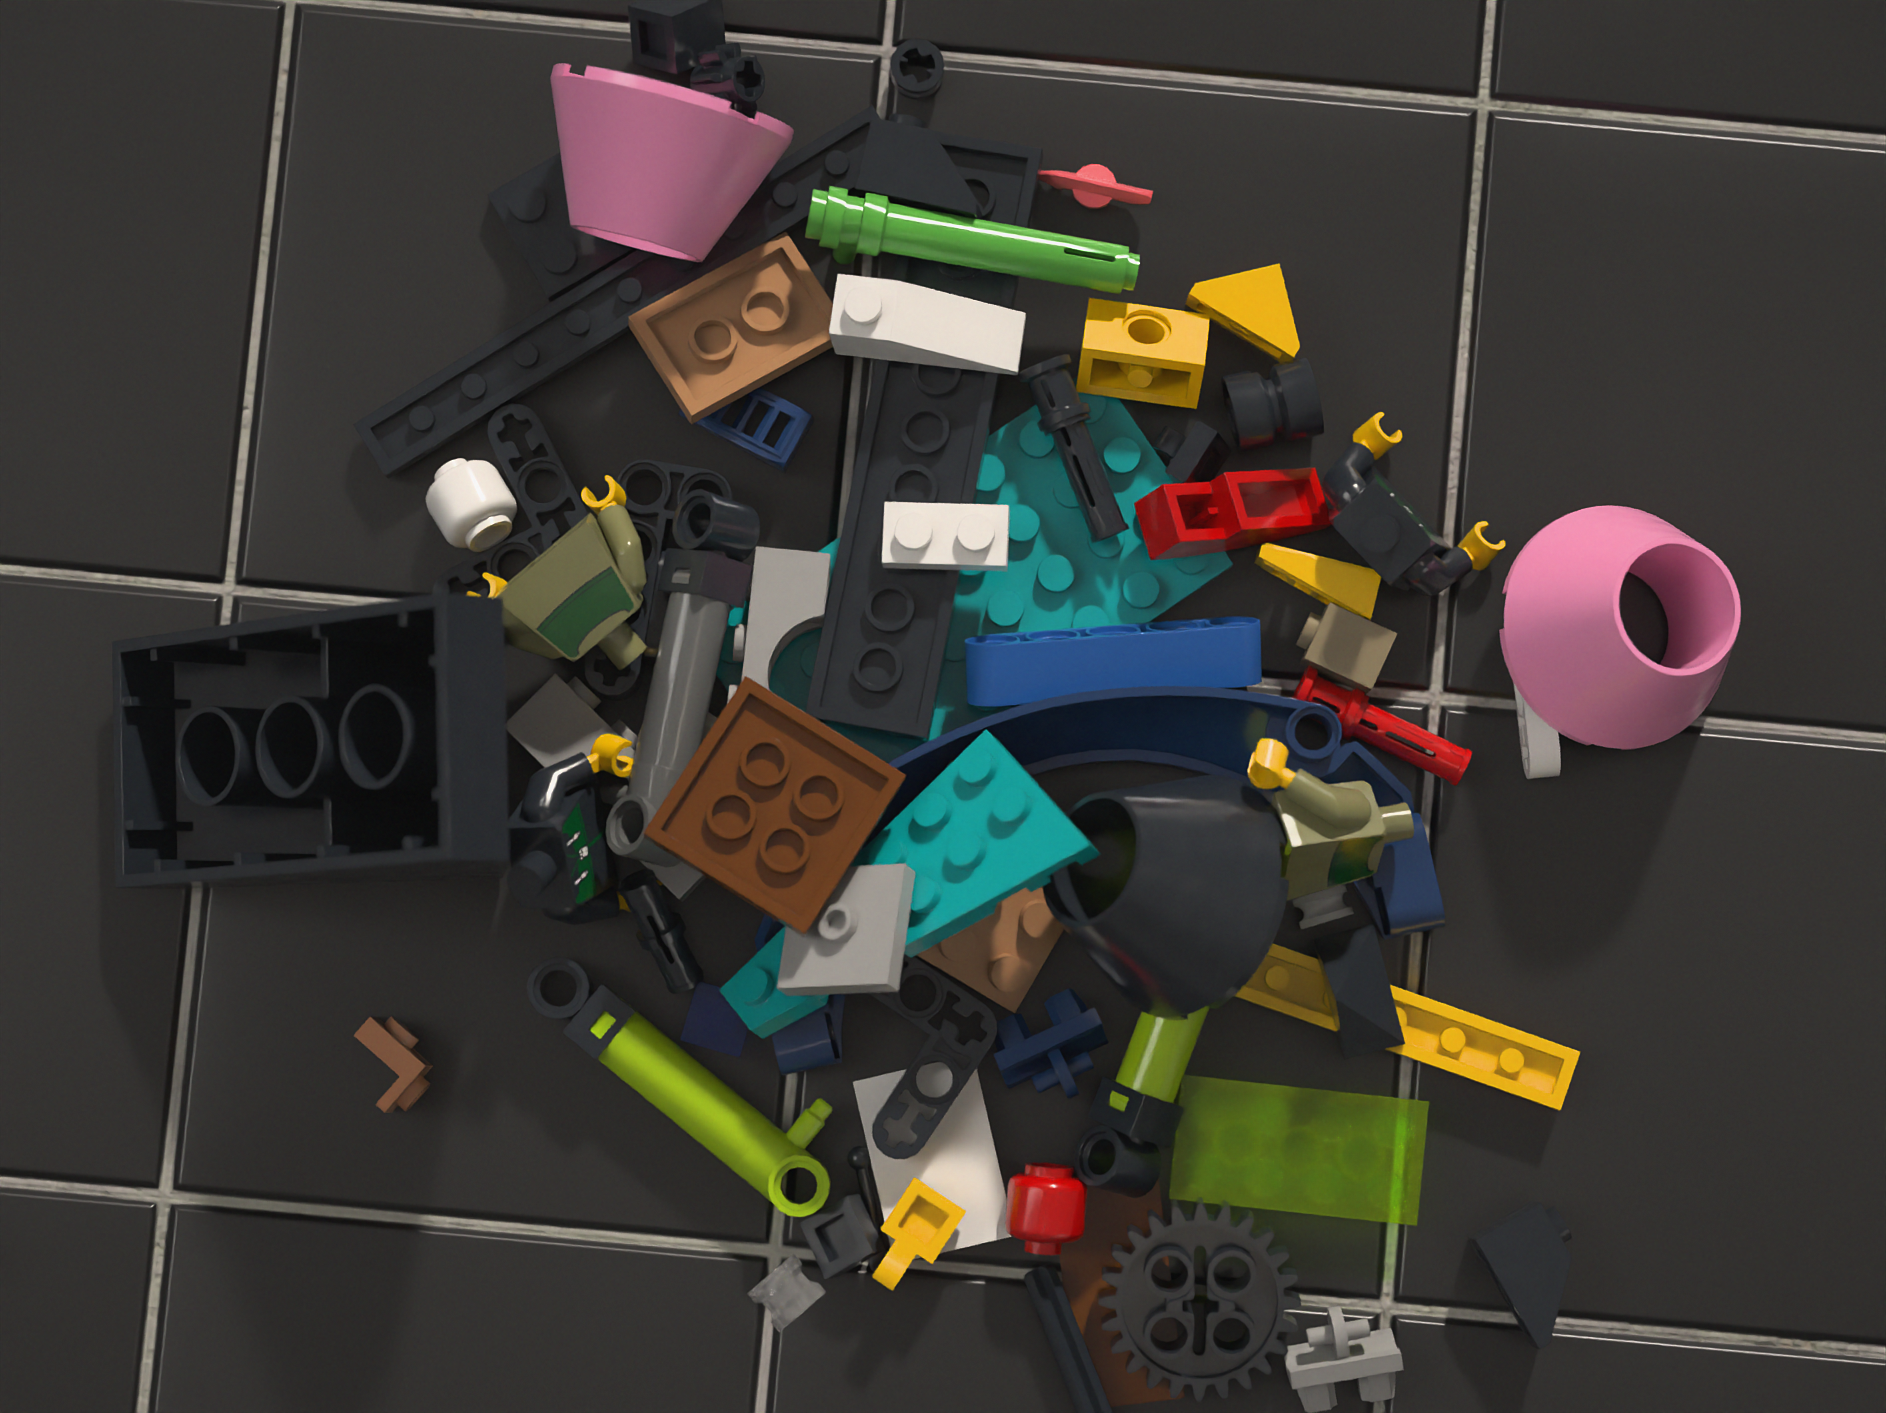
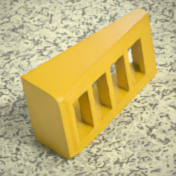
[1255,543,1381,621]

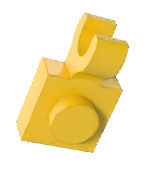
[872,1177,966,1291]

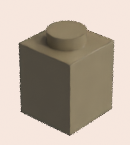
[1296,603,1397,695]

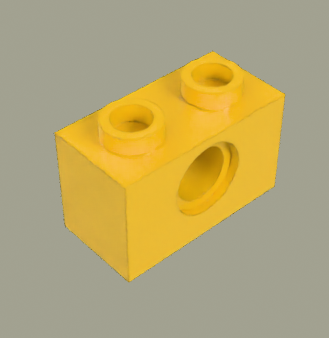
[1076,298,1210,409]

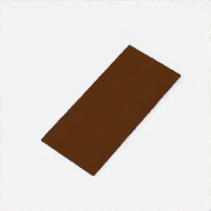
[1059,1176,1185,1407]

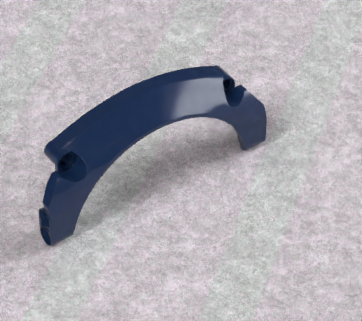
[754,686,1445,1076]

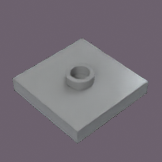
[777,864,916,996]

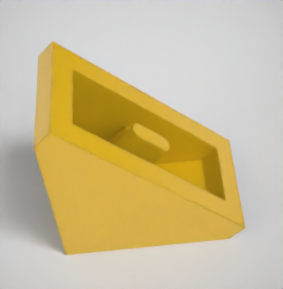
[1185,263,1300,363]

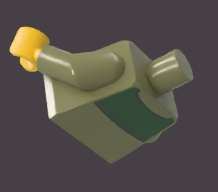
[467,475,647,671]
[1248,738,1414,901]

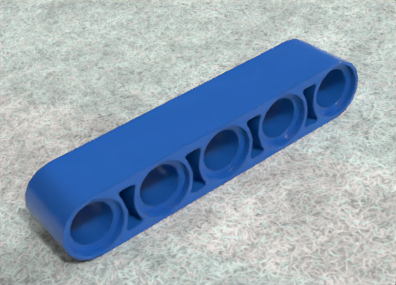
[965,616,1262,707]

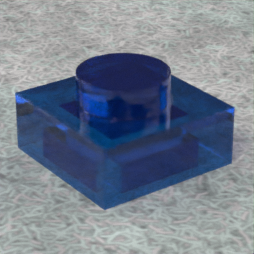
[680,982,749,1057]

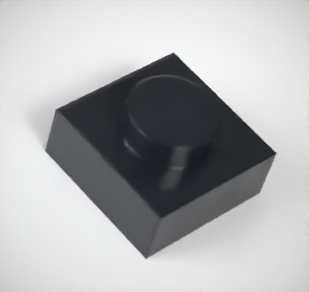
[800,1194,885,1279]

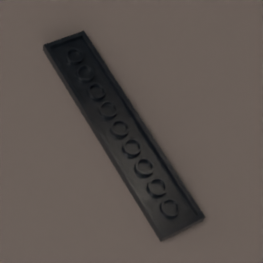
[805,131,1043,742]

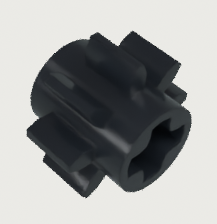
[690,43,765,113]

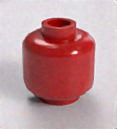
[1005,1162,1087,1255]

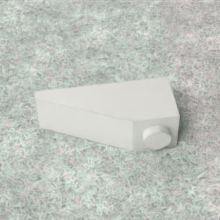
[829,274,1026,375]

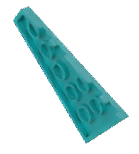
[719,730,1101,1039]

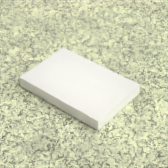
[853,1062,1012,1259]

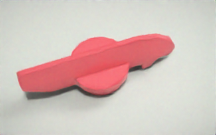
[1039,164,1153,209]

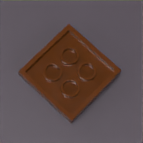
[643,676,906,938]

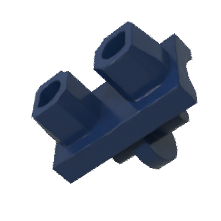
[993,988,1109,1100]

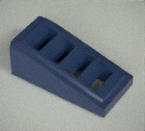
[678,387,814,473]

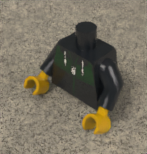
[1322,412,1506,596]
[507,733,662,925]

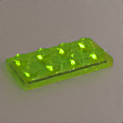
[1168,1075,1429,1226]

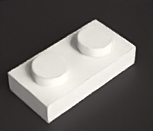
[882,502,1010,571]

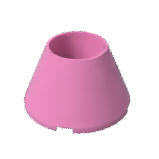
[551,63,794,262]
[1499,505,1741,750]

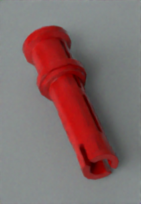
[1291,665,1472,786]

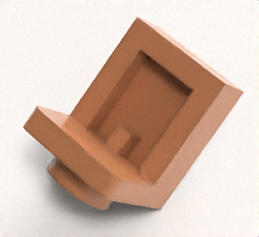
[354,1016,433,1113]

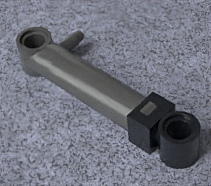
[600,489,760,867]

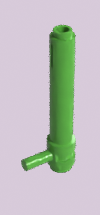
[805,186,1140,294]

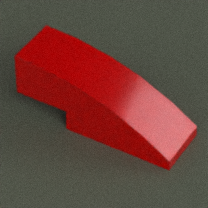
[1134,468,1332,560]

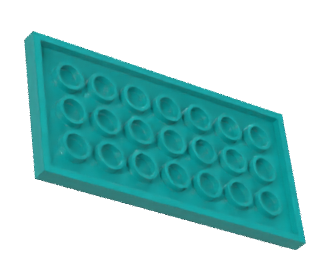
[716,377,1234,763]

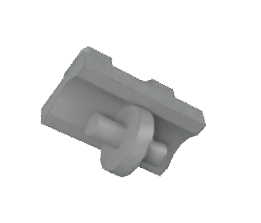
[1283,1305,1403,1413]

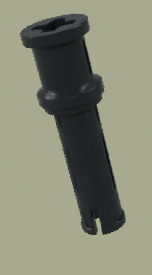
[1018,354,1129,543]

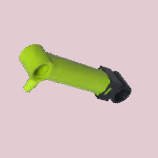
[527,957,832,1217]
[1074,1006,1209,1198]

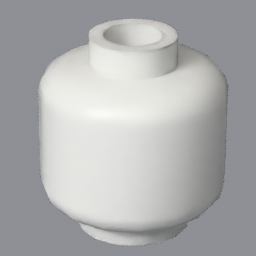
[426,458,517,552]

